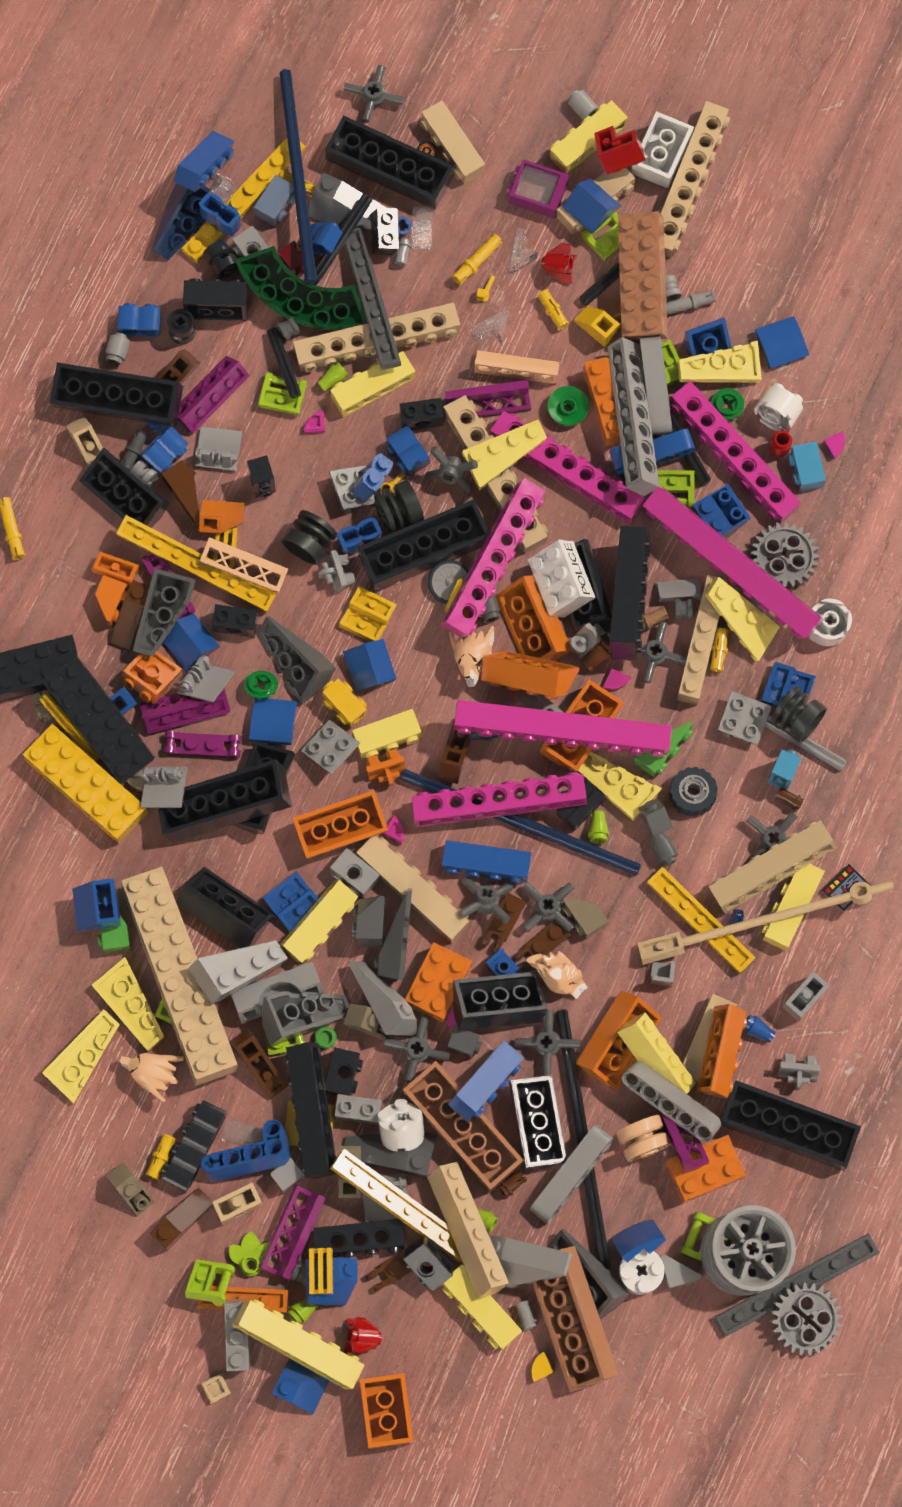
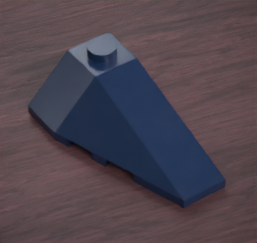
[151,183,223,260]

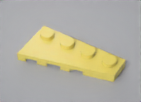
[462,420,547,490]
[92,957,165,1052]

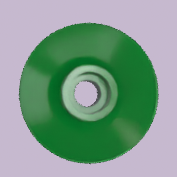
[547,386,589,426]

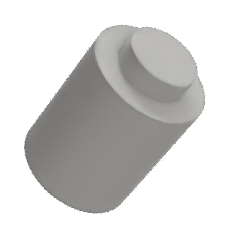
[568,90,599,120]

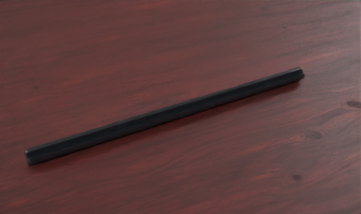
[556,1009,611,1269]

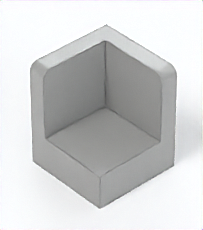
[650,961,675,987]
[270,1157,305,1193]

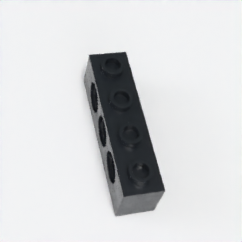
[313,1219,405,1258]

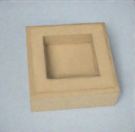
[201,1373,231,1404]

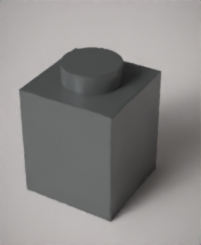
[638,799,673,837]
[447,1026,482,1059]

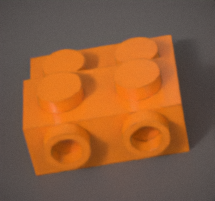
[121,651,182,704]

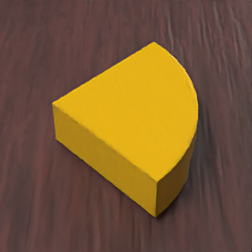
[532,1352,554,1382]

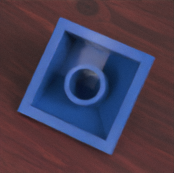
[305,1258,358,1306]
[272,1359,329,1414]

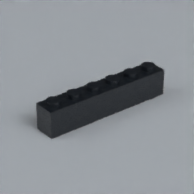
[285,1042,337,1179]

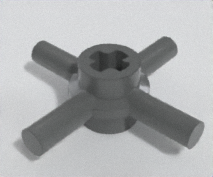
[343,65,404,123]
[425,446,478,494]
[641,621,687,683]
[746,812,797,860]
[458,877,514,924]
[522,882,574,933]
[515,1010,581,1076]
[384,1017,450,1082]

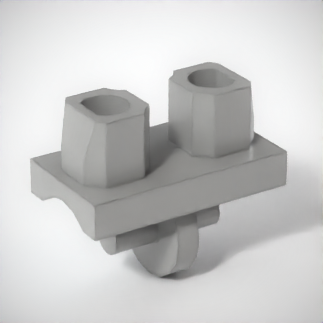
[318,550,355,593]
[569,623,605,659]
[778,1054,820,1090]

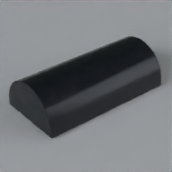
[79,448,168,528]
[569,539,612,634]
[233,741,295,834]
[509,1075,567,1170]

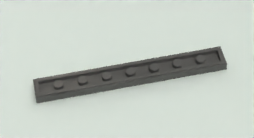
[344,227,401,371]
[714,1233,880,1338]

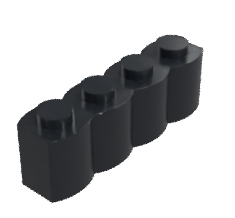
[161,1100,228,1192]

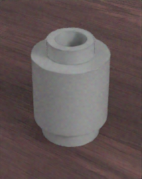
[105,333,130,365]

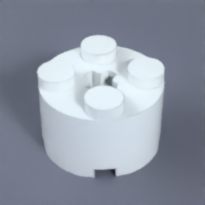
[754,383,803,432]
[809,599,852,646]
[378,1099,424,1151]
[618,1249,664,1295]

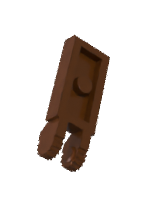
[481,892,527,954]
[512,920,571,973]
[366,1243,426,1292]

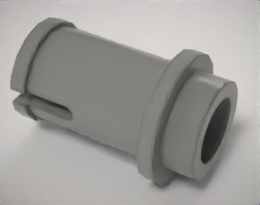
[394,238,412,266]
[515,1301,537,1331]

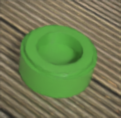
[315,1027,337,1049]

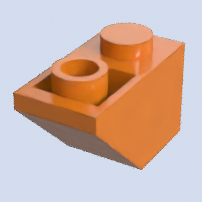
[199,500,244,533]
[95,575,128,627]

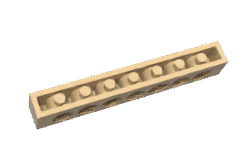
[661,101,731,258]
[293,302,460,372]
[443,395,549,554]

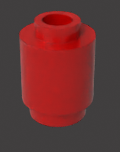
[770,431,793,457]

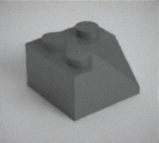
[352,896,385,947]

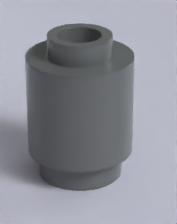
[475,593,501,623]
[650,833,679,866]

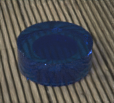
[730,909,744,925]

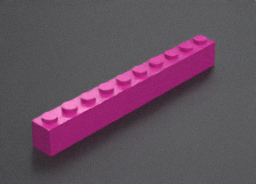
[642,486,824,639]
[454,700,672,757]

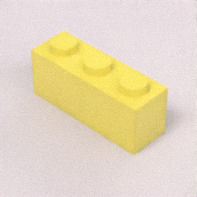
[352,709,422,759]

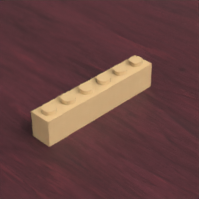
[677,575,728,705]
[709,820,837,914]
[356,835,469,944]
[427,1162,509,1298]

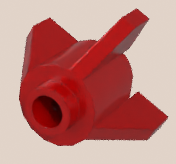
[542,243,577,284]
[343,1317,382,1354]

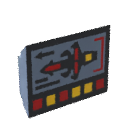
[822,864,870,911]

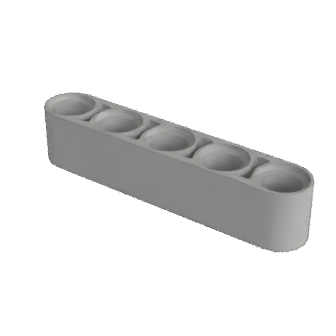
[639,336,672,436]
[622,1061,721,1142]
[530,1125,614,1224]

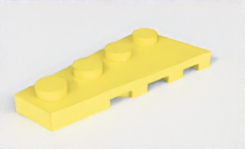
[677,341,762,383]
[704,577,780,661]
[577,752,662,821]
[42,1010,120,1104]

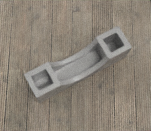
[231,962,324,1024]

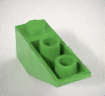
[633,722,693,778]
[98,916,131,953]

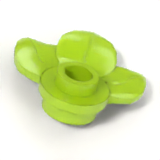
[229,1231,274,1276]

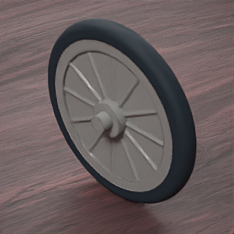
[428,560,469,604]

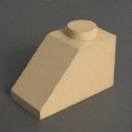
[66,416,103,467]

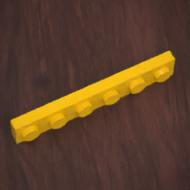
[647,867,756,974]

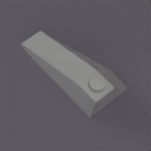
[348,961,417,1036]
[490,1235,572,1288]

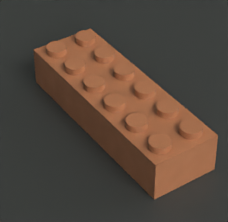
[618,211,668,342]
[403,1061,524,1192]
[533,1246,619,1392]

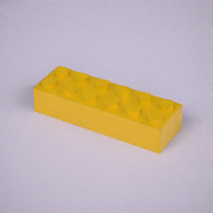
[22,724,148,844]

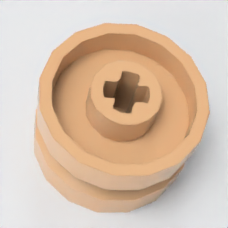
[615,1115,672,1162]

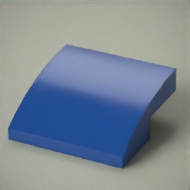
[755,316,809,369]
[762,662,816,708]
[249,698,297,745]
[262,871,319,932]
[611,1219,666,1263]

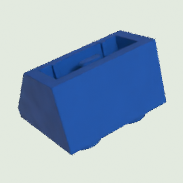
[691,484,751,539]
[72,878,121,932]

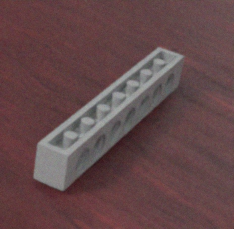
[607,337,660,496]

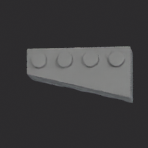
[188,940,288,1005]

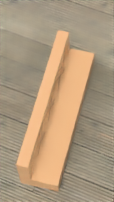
[474,350,559,384]
[200,538,288,593]

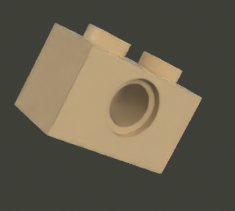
[212,1183,263,1225]

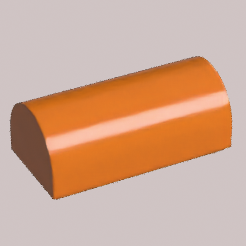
[92,551,139,585]

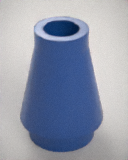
[744,1014,776,1043]

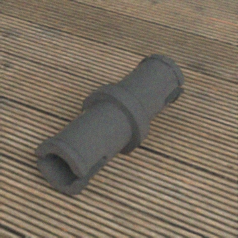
[122,429,148,470]

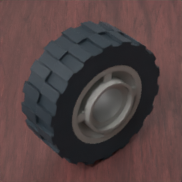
[669,767,718,817]

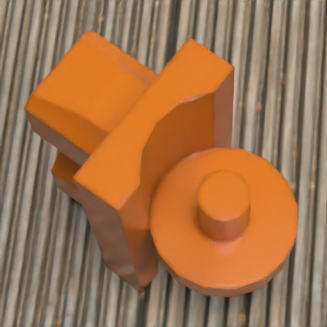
[366,749,406,786]

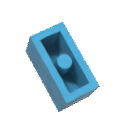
[788,441,826,492]
[767,750,802,790]

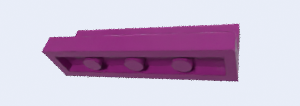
[177,356,250,434]
[445,380,531,420]
[140,688,231,734]
[655,1108,709,1172]
[258,1185,325,1280]

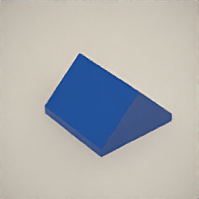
[562,179,621,234]
[683,317,732,357]
[163,614,220,672]
[343,639,397,692]

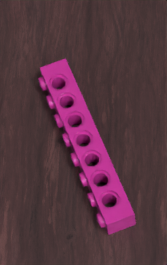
[670,381,801,524]
[490,411,645,525]
[440,478,545,638]
[412,772,587,827]

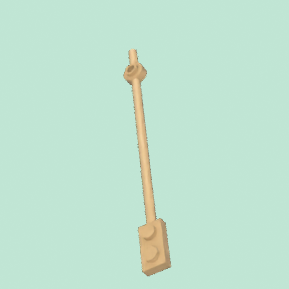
[637,880,894,965]

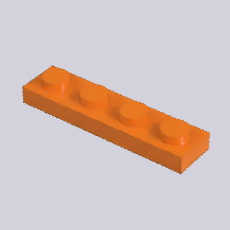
[197,1286,288,1313]

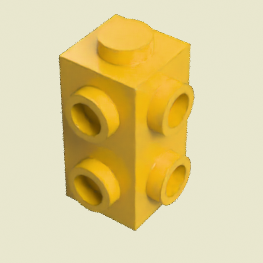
[322,678,367,728]

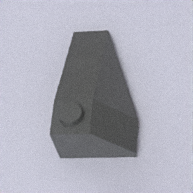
[308,173,398,231]
[133,568,196,656]
[258,616,336,704]
[374,888,412,980]
[262,991,349,1046]
[344,1132,437,1179]
[549,1229,629,1320]

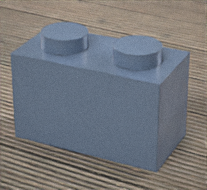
[254,175,295,227]

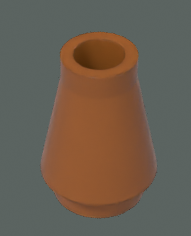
[582,641,611,672]

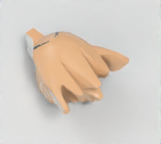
[449,626,494,687]
[526,951,588,999]
[120,1053,184,1102]

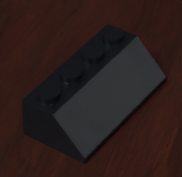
[176,867,275,948]
[453,972,547,1031]

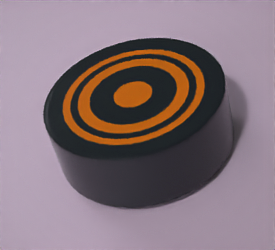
[417,142,437,157]

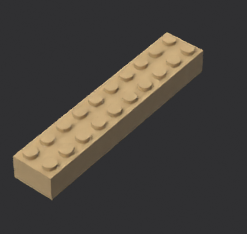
[121,867,238,1086]

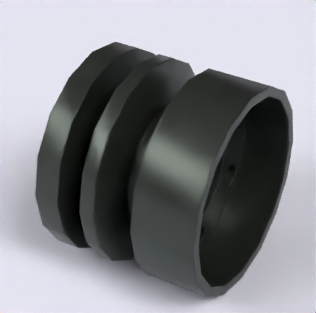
[374,480,424,534]
[281,510,337,565]
[771,686,827,743]

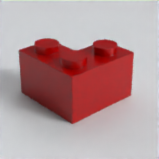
[594,126,645,175]

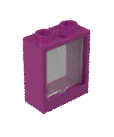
[506,159,569,219]

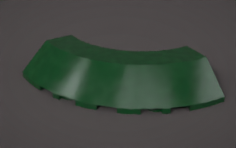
[235,246,367,330]

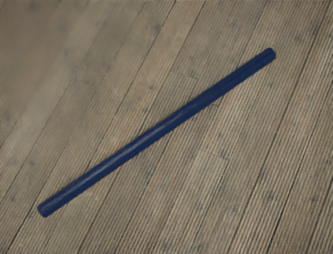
[279,69,317,284]
[400,769,641,875]

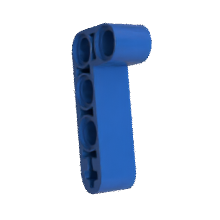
[609,429,695,478]
[201,1119,290,1181]

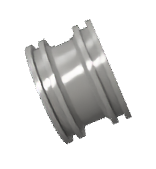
[700,1205,796,1296]

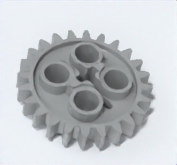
[750,522,820,589]
[770,1282,843,1356]

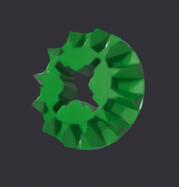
[711,388,744,421]
[244,671,278,701]

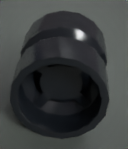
[203,239,239,279]
[167,309,196,345]

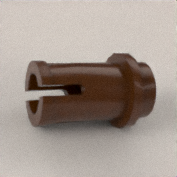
[775,787,804,810]
[498,1170,527,1198]

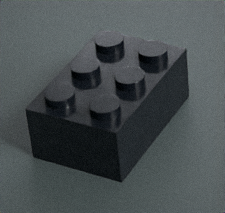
[183,278,248,321]

